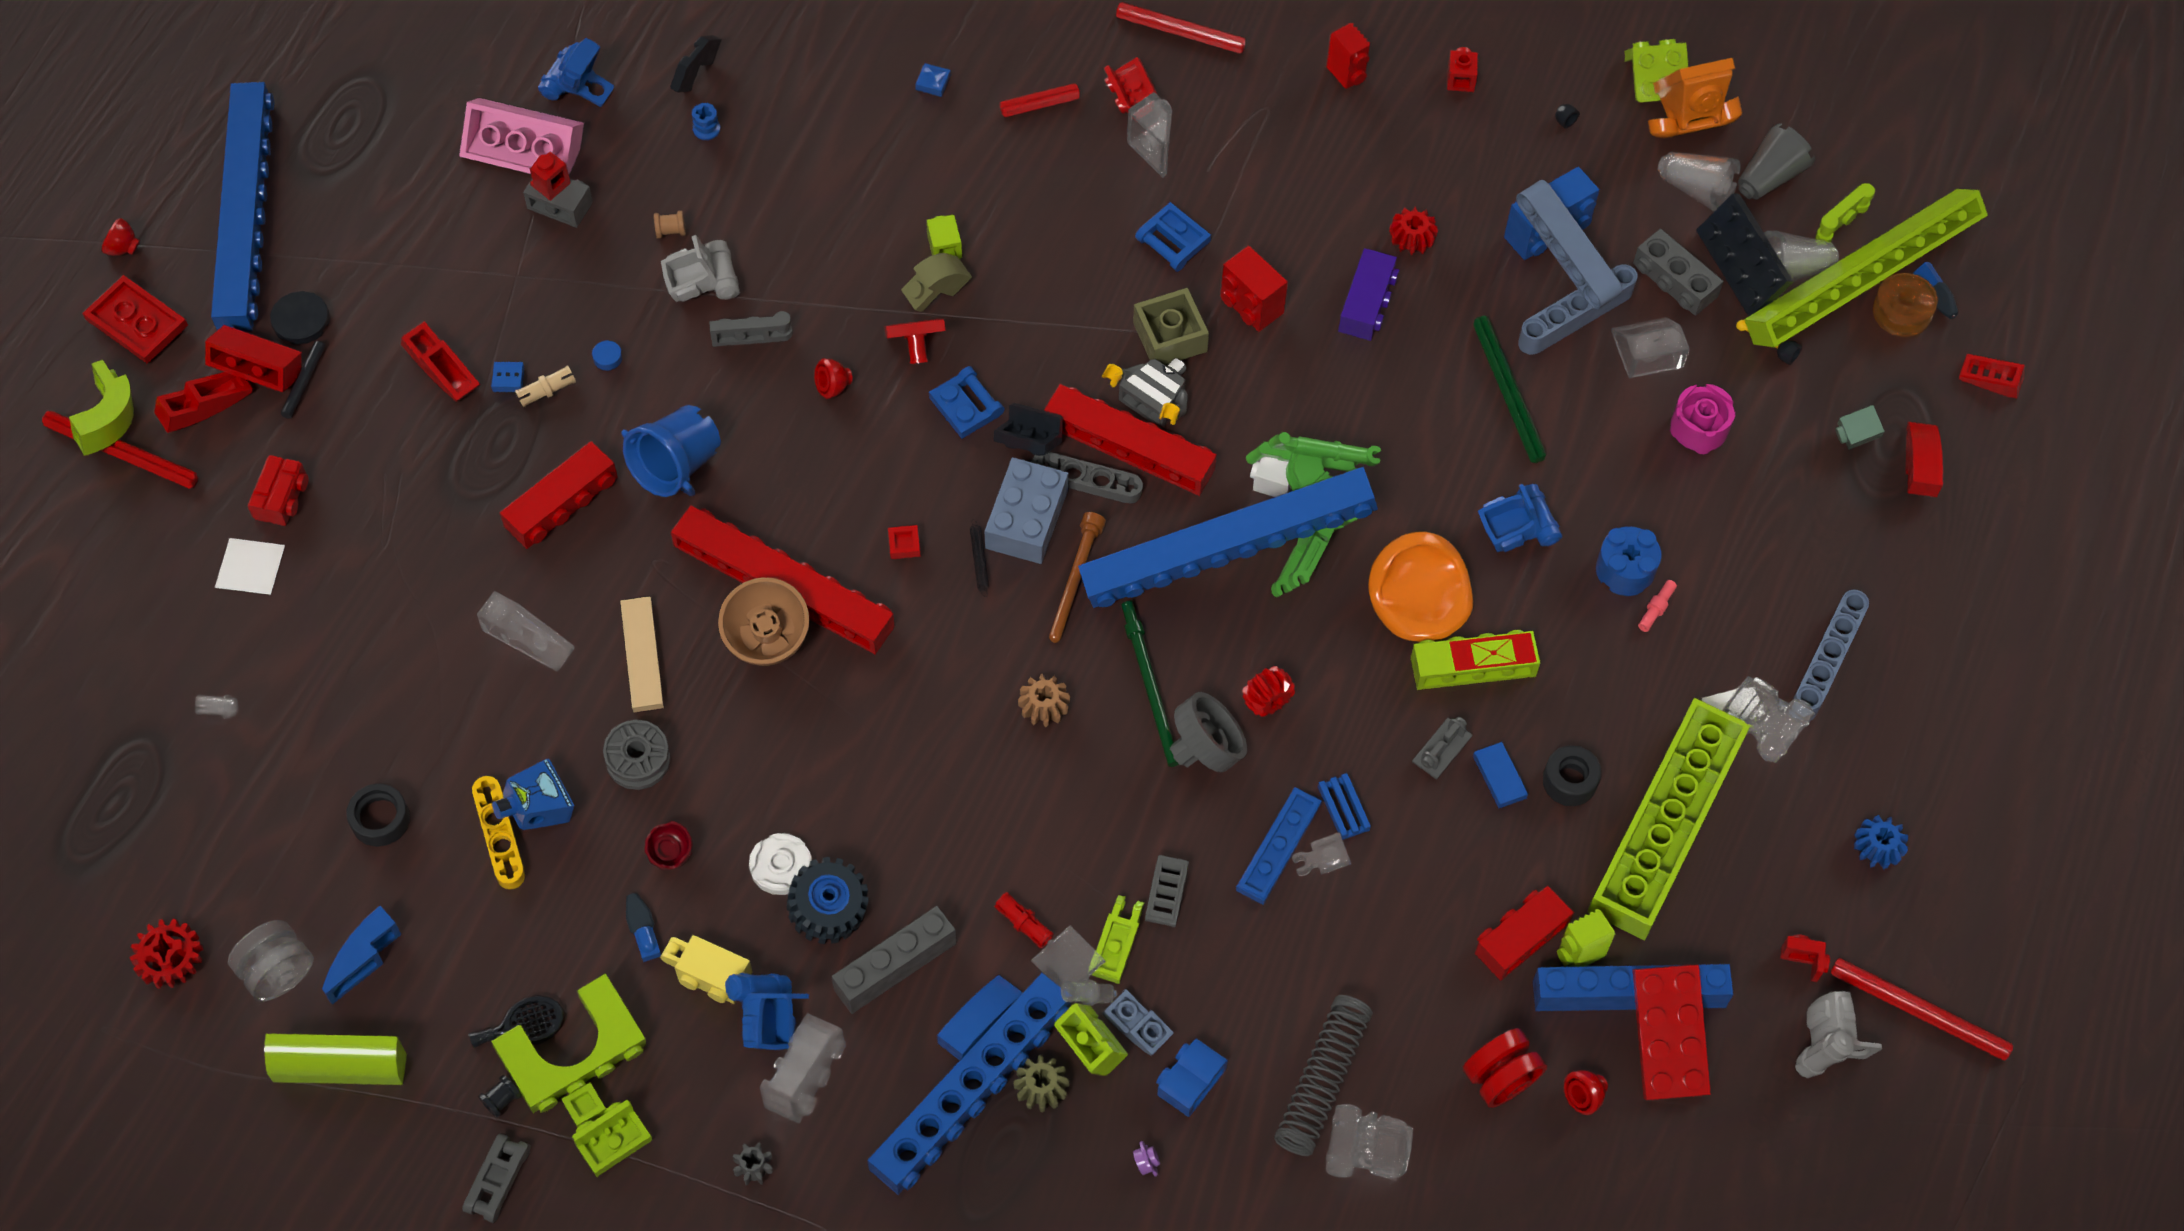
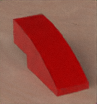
[401,321,480,402]
[154,372,253,433]
[1905,422,1943,497]

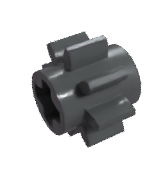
[733,1142,773,1186]

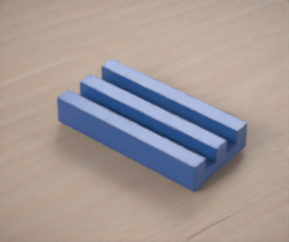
[1318,773,1371,840]

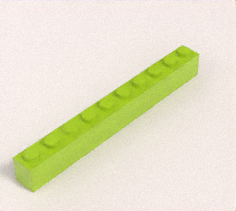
[1744,189,1988,348]

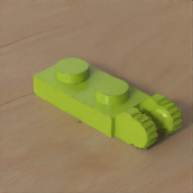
[1089,895,1144,984]

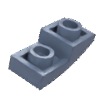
[1102,990,1174,1056]

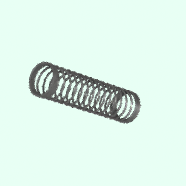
[1274,995,1373,1156]

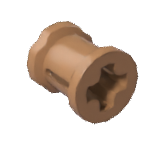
[654,210,686,238]

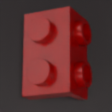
[1104,57,1162,120]

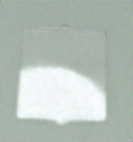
[1031,926,1106,994]

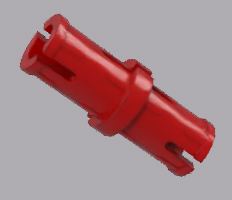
[994,892,1054,949]

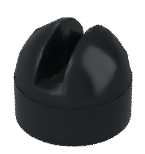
[1555,104,1580,129]

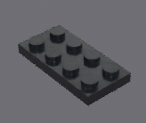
[1696,193,1794,317]

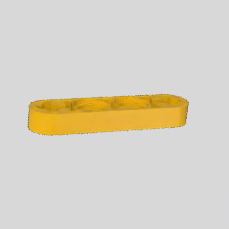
[472,776,525,890]

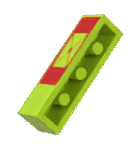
[1411,630,1540,690]

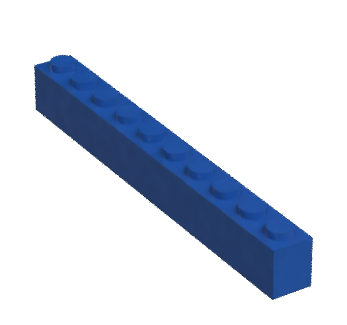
[211,82,274,332]
[1078,467,1378,608]

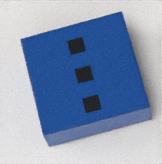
[491,362,524,392]

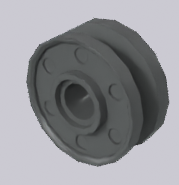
[603,720,671,790]

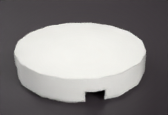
[749,833,812,895]

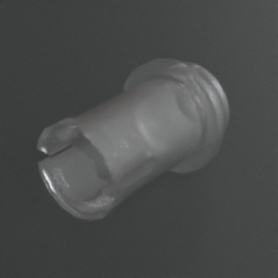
[195,694,238,719]

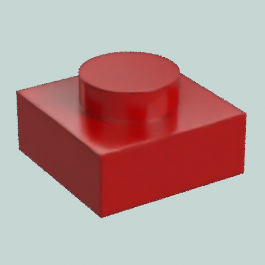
[888,525,920,559]

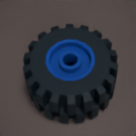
[786,857,869,944]

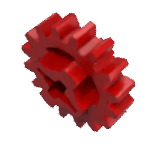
[130,919,203,989]

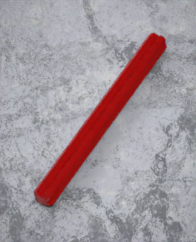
[42,411,199,489]
[1831,958,2013,1060]

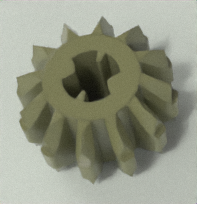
[1014,1055,1069,1112]

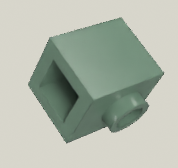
[1835,405,1885,450]

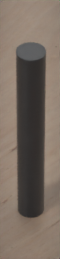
[280,341,326,419]

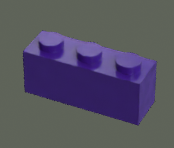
[1338,248,1399,341]

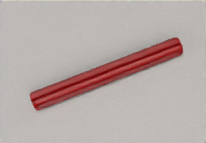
[1116,2,1246,54]

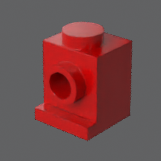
[1447,47,1478,92]
[530,151,571,201]

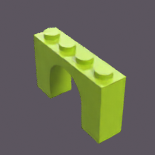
[491,974,646,1113]

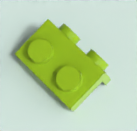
[572,1100,652,1177]

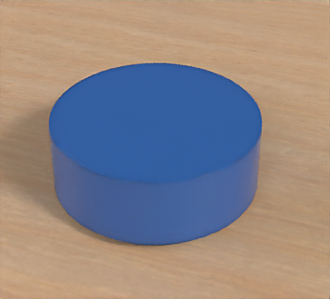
[592,341,622,370]

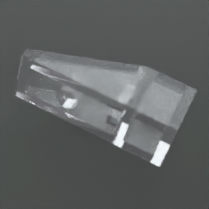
[477,591,575,672]

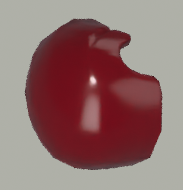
[644,821,693,870]

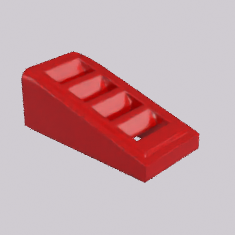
[1959,354,2025,399]

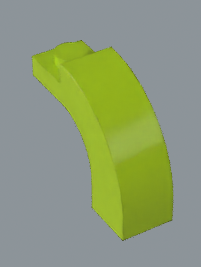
[69,360,134,456]

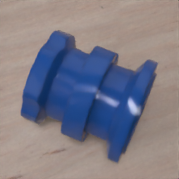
[692,103,720,140]

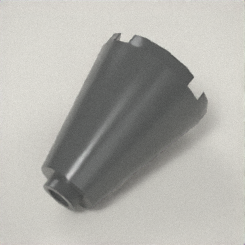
[1738,123,1815,200]

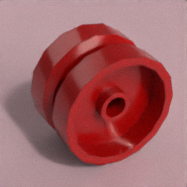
[1462,1028,1547,1108]

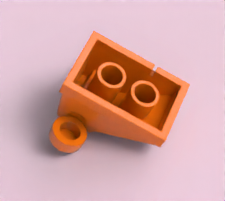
[1648,58,1742,138]

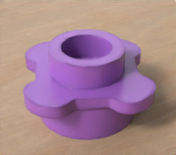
[1133,1141,1160,1176]

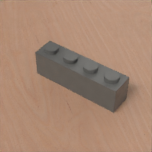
[831,906,956,1014]

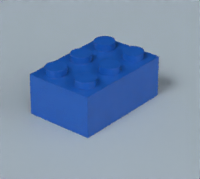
[1504,166,1600,260]

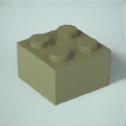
[1133,288,1209,365]

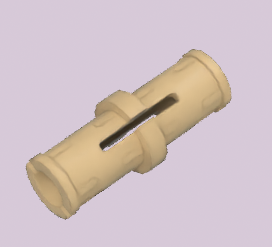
[515,365,576,408]

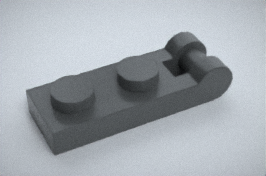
[709,311,793,347]

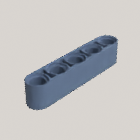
[1516,179,1622,309]
[1518,264,1638,355]
[1790,590,1869,722]

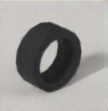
[346,783,410,847]

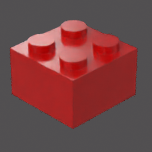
[1220,245,1288,332]

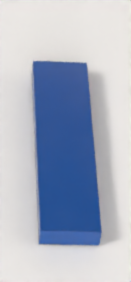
[1236,787,1322,905]

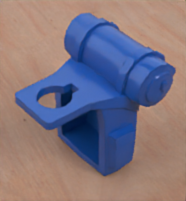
[538,38,614,107]
[1478,484,1562,552]
[725,973,809,1050]

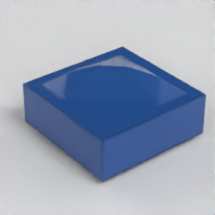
[916,63,951,97]

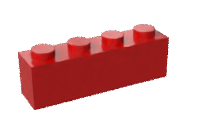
[500,441,618,549]

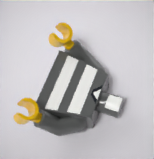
[1102,358,1188,429]

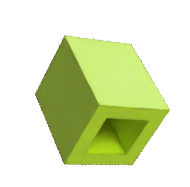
[926,215,962,259]

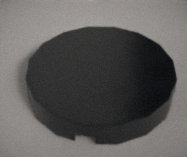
[270,291,330,345]

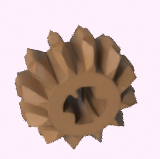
[1018,674,1070,727]

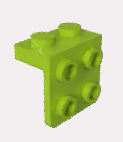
[1624,39,1688,103]

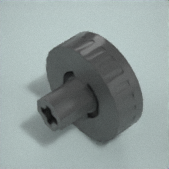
[1170,692,1247,772]

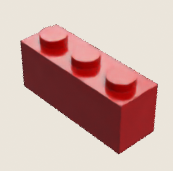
[205,325,302,392]
[1475,886,1574,981]

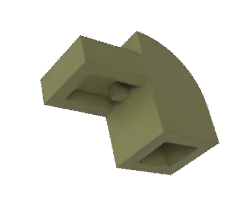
[901,253,972,312]

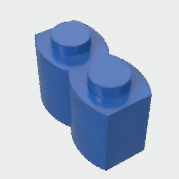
[1156,1038,1228,1117]

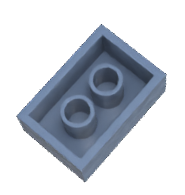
[985,457,1068,564]

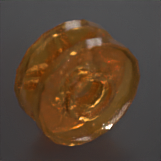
[1872,273,1938,337]

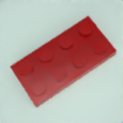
[1632,964,1711,1100]

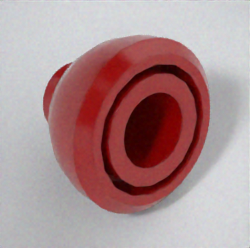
[101,218,140,256]
[814,358,852,399]
[1564,1070,1608,1115]

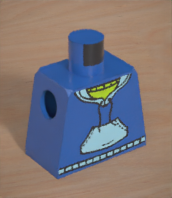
[492,758,574,830]

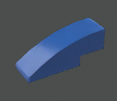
[322,906,401,1004]
[937,975,1023,1060]

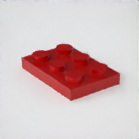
[82,275,188,364]

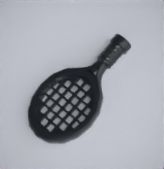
[469,995,564,1048]

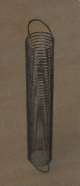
[970,519,989,597]

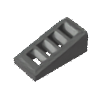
[1145,855,1189,927]

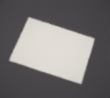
[215,538,285,595]

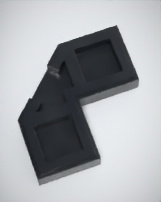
[670,35,722,93]

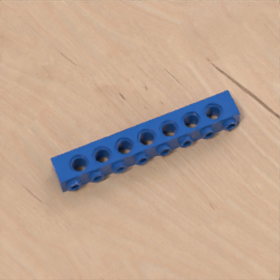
[867,973,1071,1195]

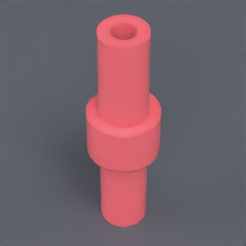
[1638,580,1677,632]

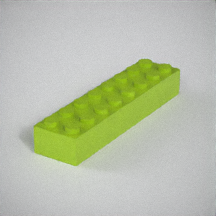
[1587,698,1751,941]

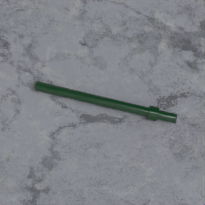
[1121,601,1179,767]

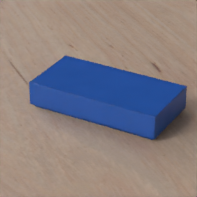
[1473,742,1528,808]

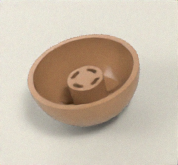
[718,578,809,666]

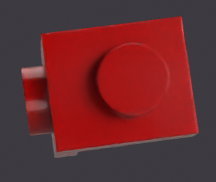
[1780,935,1830,982]

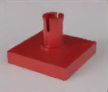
[884,319,945,364]

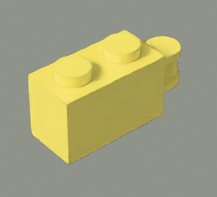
[660,935,752,1005]

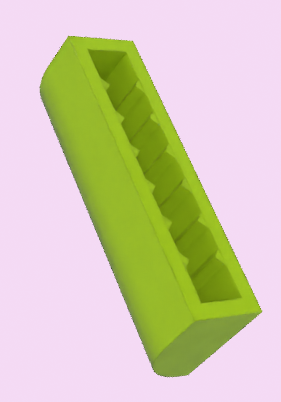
[265,1034,407,1085]

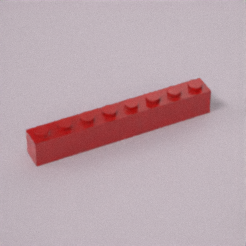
[671,505,895,655]

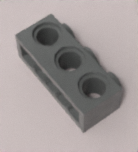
[1633,229,1724,316]

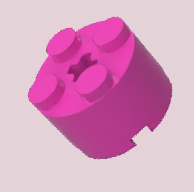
[1670,384,1735,454]

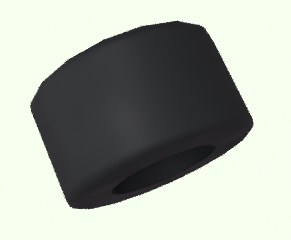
[1543,745,1601,806]

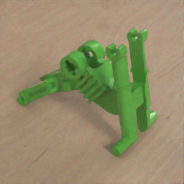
[1246,432,1381,598]

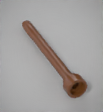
[1049,512,1106,643]

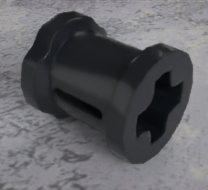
[478,1074,522,1118]

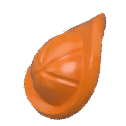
[1368,532,1473,642]

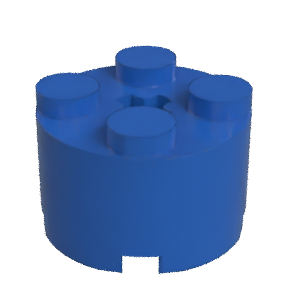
[1596,527,1661,596]

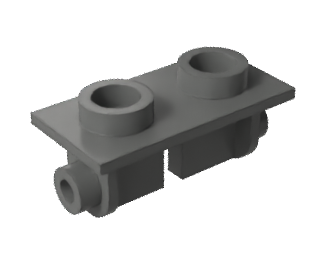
[1412,717,1473,779]

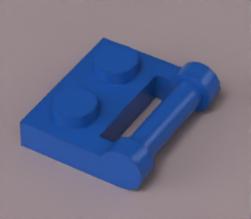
[1135,202,1211,272]
[929,366,1005,439]

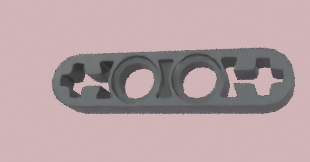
[1032,452,1143,504]

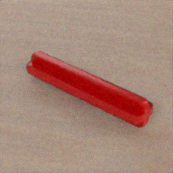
[1000,83,1080,117]

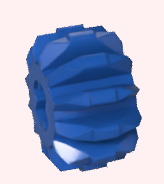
[1854,815,1909,870]

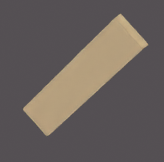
[620,597,664,712]

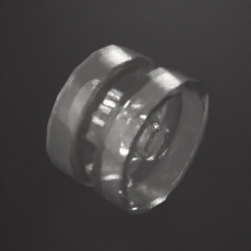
[227,919,314,1002]

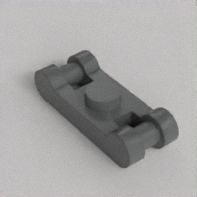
[462,1133,531,1223]

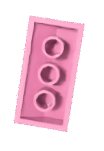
[459,98,584,174]

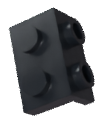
[994,403,1063,456]

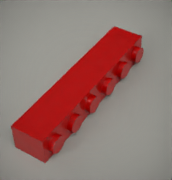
[1044,384,1217,496]

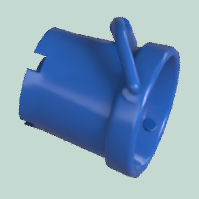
[621,405,721,497]

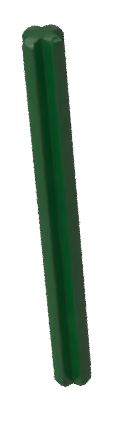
[1473,315,1546,464]

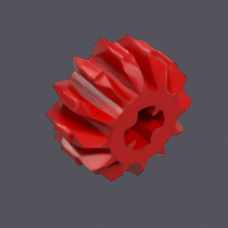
[1389,206,1438,256]
[1242,666,1295,717]

